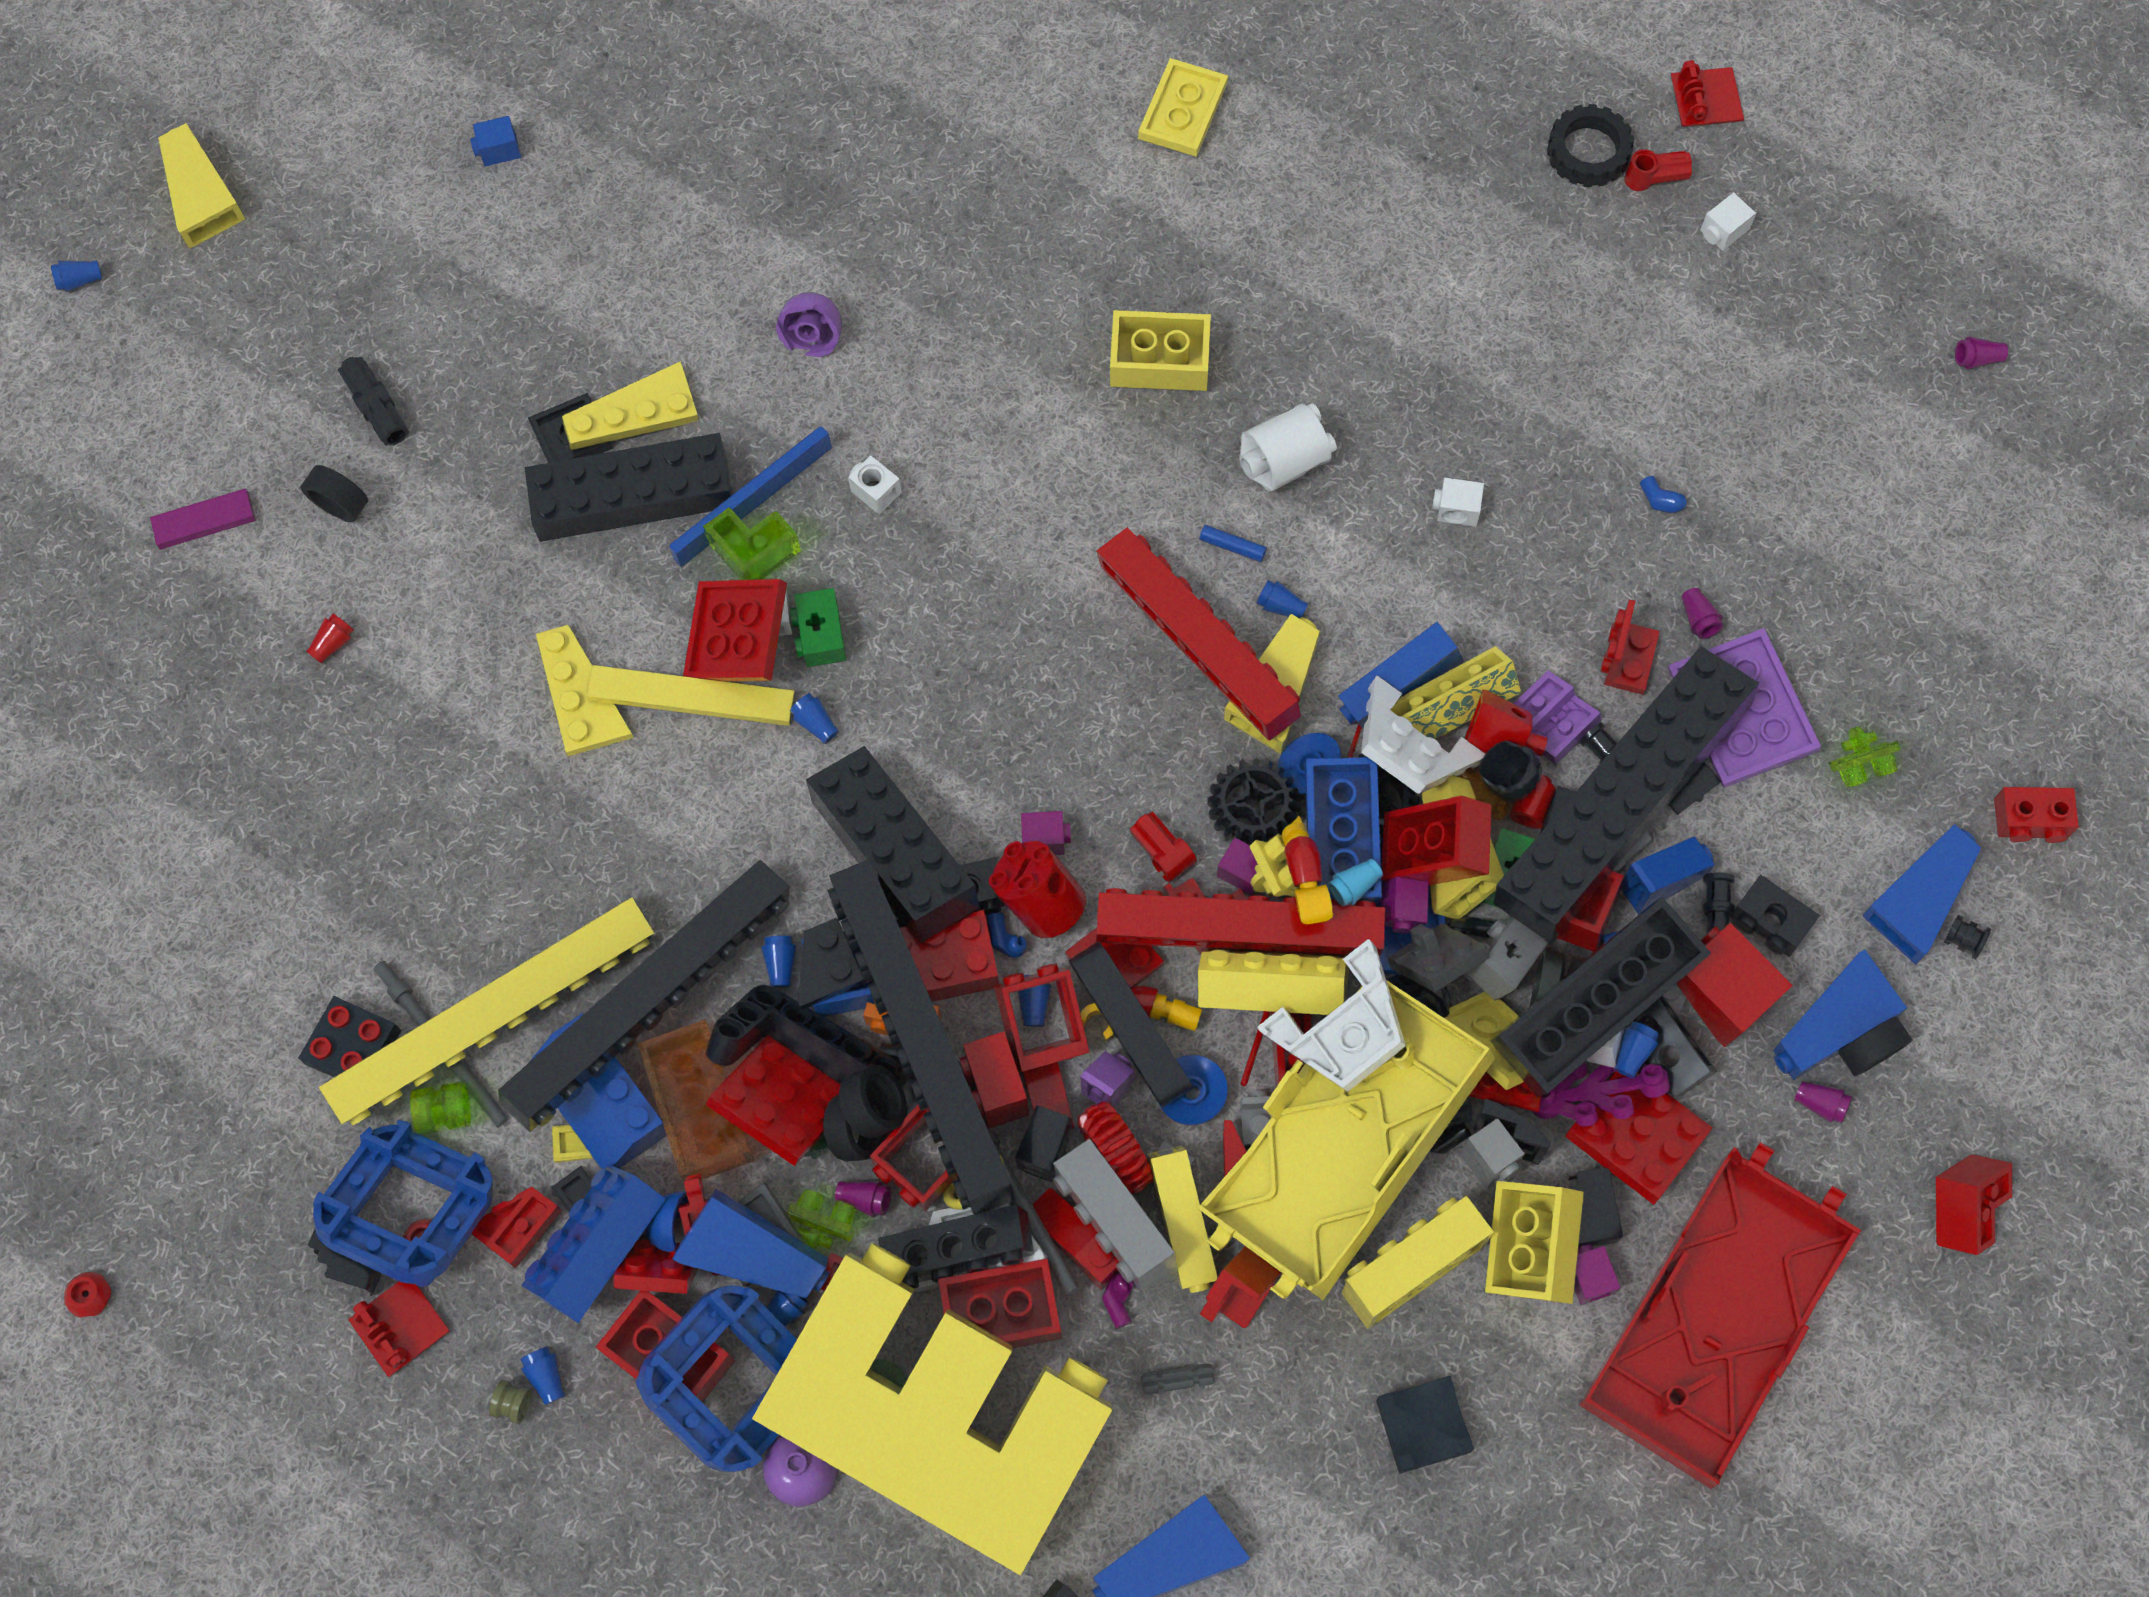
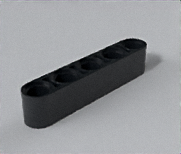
[1068,941,1193,1108]

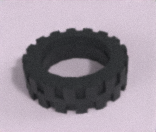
[1547,104,1634,187]

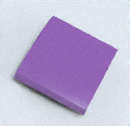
[1513,670,1602,764]

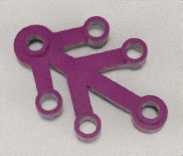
[1530,1061,1670,1126]

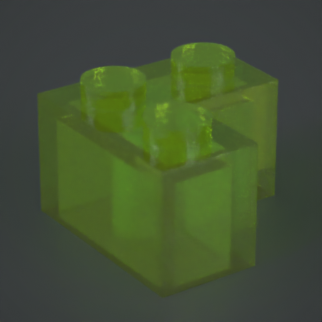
[703,507,801,580]

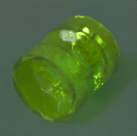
[410,1081,471,1135]

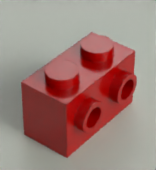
[1994,787,2079,843]

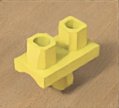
[1249,834,1300,897]

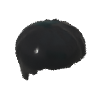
[1478,740,1543,802]

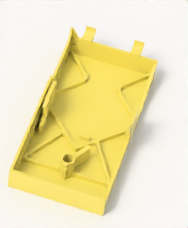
[1197,980,1495,1301]

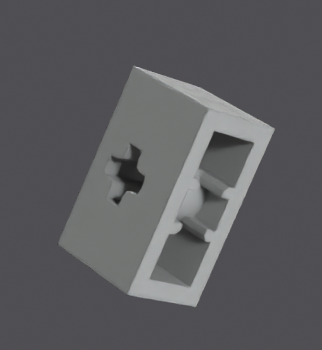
[1466,917,1547,1000]
[1460,1118,1525,1190]

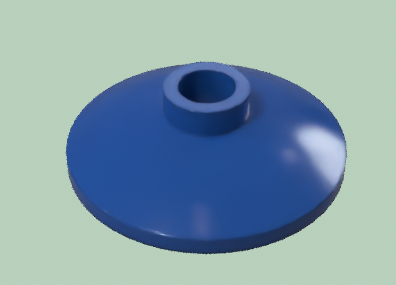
[1277,733,1342,794]
[1160,1055,1228,1126]

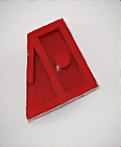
[471,1186,562,1268]

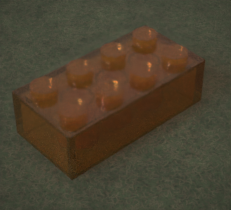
[637,1019,755,1181]

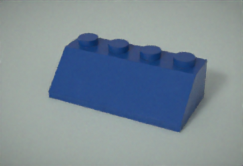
[529,1013,667,1169]

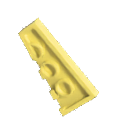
[562,361,698,450]
[536,625,634,756]

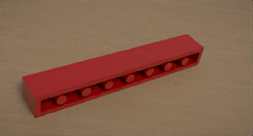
[1096,527,1301,741]
[1096,888,1385,957]

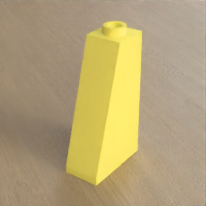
[158,123,245,249]
[1224,614,1320,754]
[1422,775,1504,919]
[1146,1145,1218,1293]

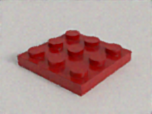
[683,579,787,681]
[706,1035,840,1166]
[1564,1071,1713,1205]

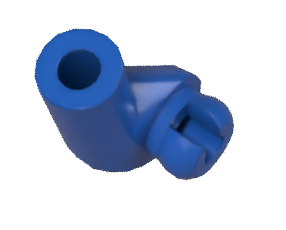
[987,913,1027,958]

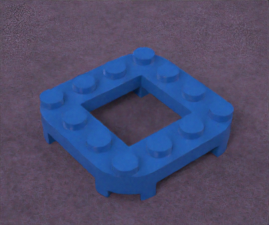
[313,1120,493,1287]
[636,1285,797,1472]

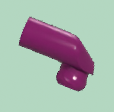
[1102,1273,1134,1329]

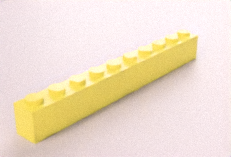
[318,897,654,1126]

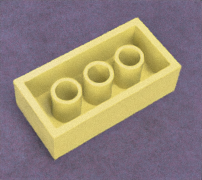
[1342,1196,1494,1329]

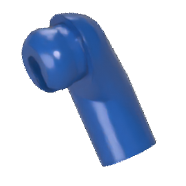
[1639,476,1687,513]

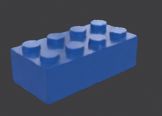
[1305,757,1382,904]
[521,1164,666,1323]

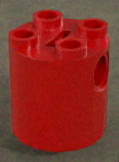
[988,841,1087,938]

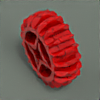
[1077,1101,1153,1195]

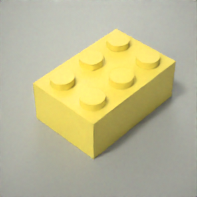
[1110,310,1211,391]
[1485,1181,1584,1304]

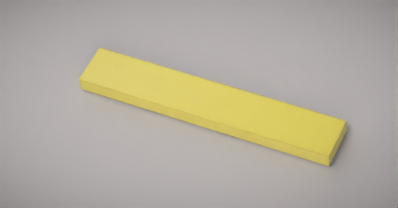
[587,665,795,726]

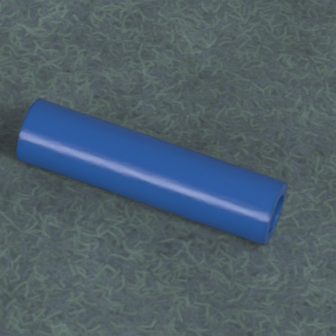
[1199,524,1267,563]

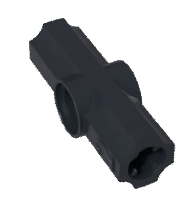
[338,356,410,446]

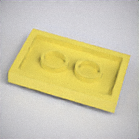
[1138,58,1228,157]
[1445,992,1524,1090]

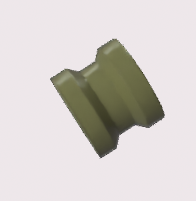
[489,1380,532,1424]

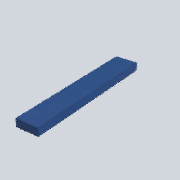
[669,426,832,567]

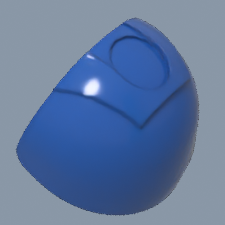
[645,1191,689,1252]

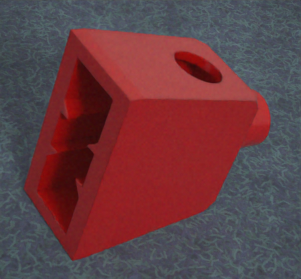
[1464,689,1548,757]

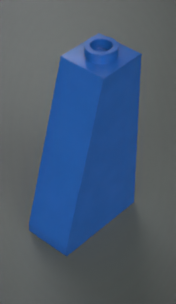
[1338,621,1465,729]
[1863,824,1981,965]
[1773,949,1907,1080]
[672,1189,830,1298]
[1092,1495,1250,1597]

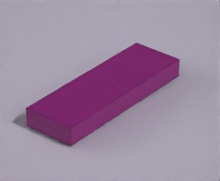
[150,488,256,550]

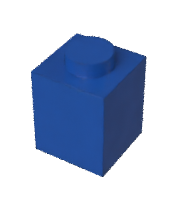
[470,116,521,167]

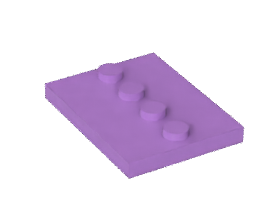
[1668,628,1821,788]

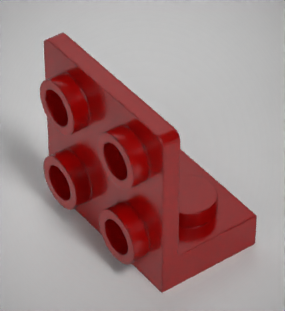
[1600,599,1660,695]

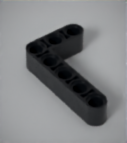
[706,985,902,1097]

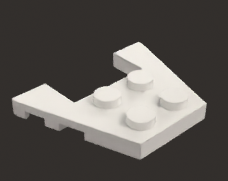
[1361,676,1485,794]
[1257,939,1406,1092]

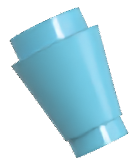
[1328,859,1383,907]

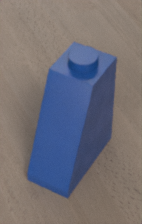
[1621,836,1715,915]

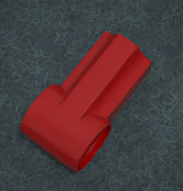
[1624,149,1692,191]
[1130,812,1197,883]

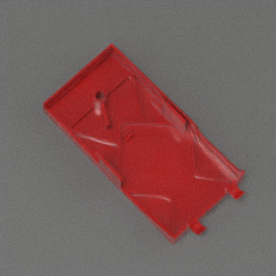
[1579,1142,1861,1489]

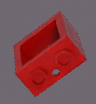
[994,963,1090,1072]
[870,1105,957,1212]

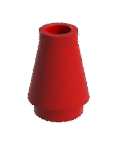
[306,613,355,663]

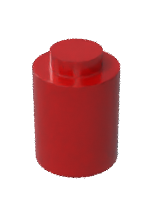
[1509,774,1556,829]

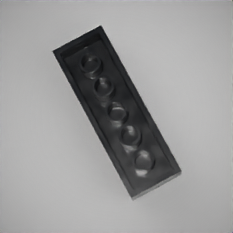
[524,433,732,542]
[806,746,980,943]
[1490,897,1711,1097]

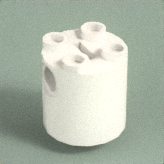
[1240,403,1337,491]

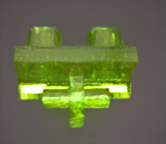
[1828,726,1901,787]
[787,1189,856,1250]

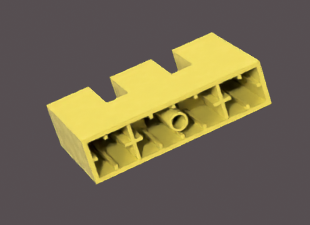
[752,1243,1113,1576]

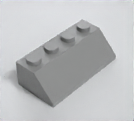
[1053,1139,1178,1290]

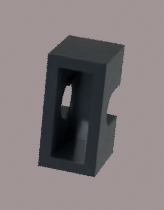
[1730,874,1820,957]

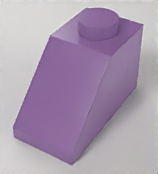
[1080,1051,1135,1108]

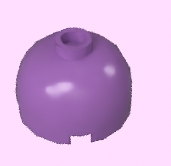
[776,292,842,357]
[763,1436,838,1507]

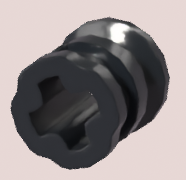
[1943,915,1991,960]

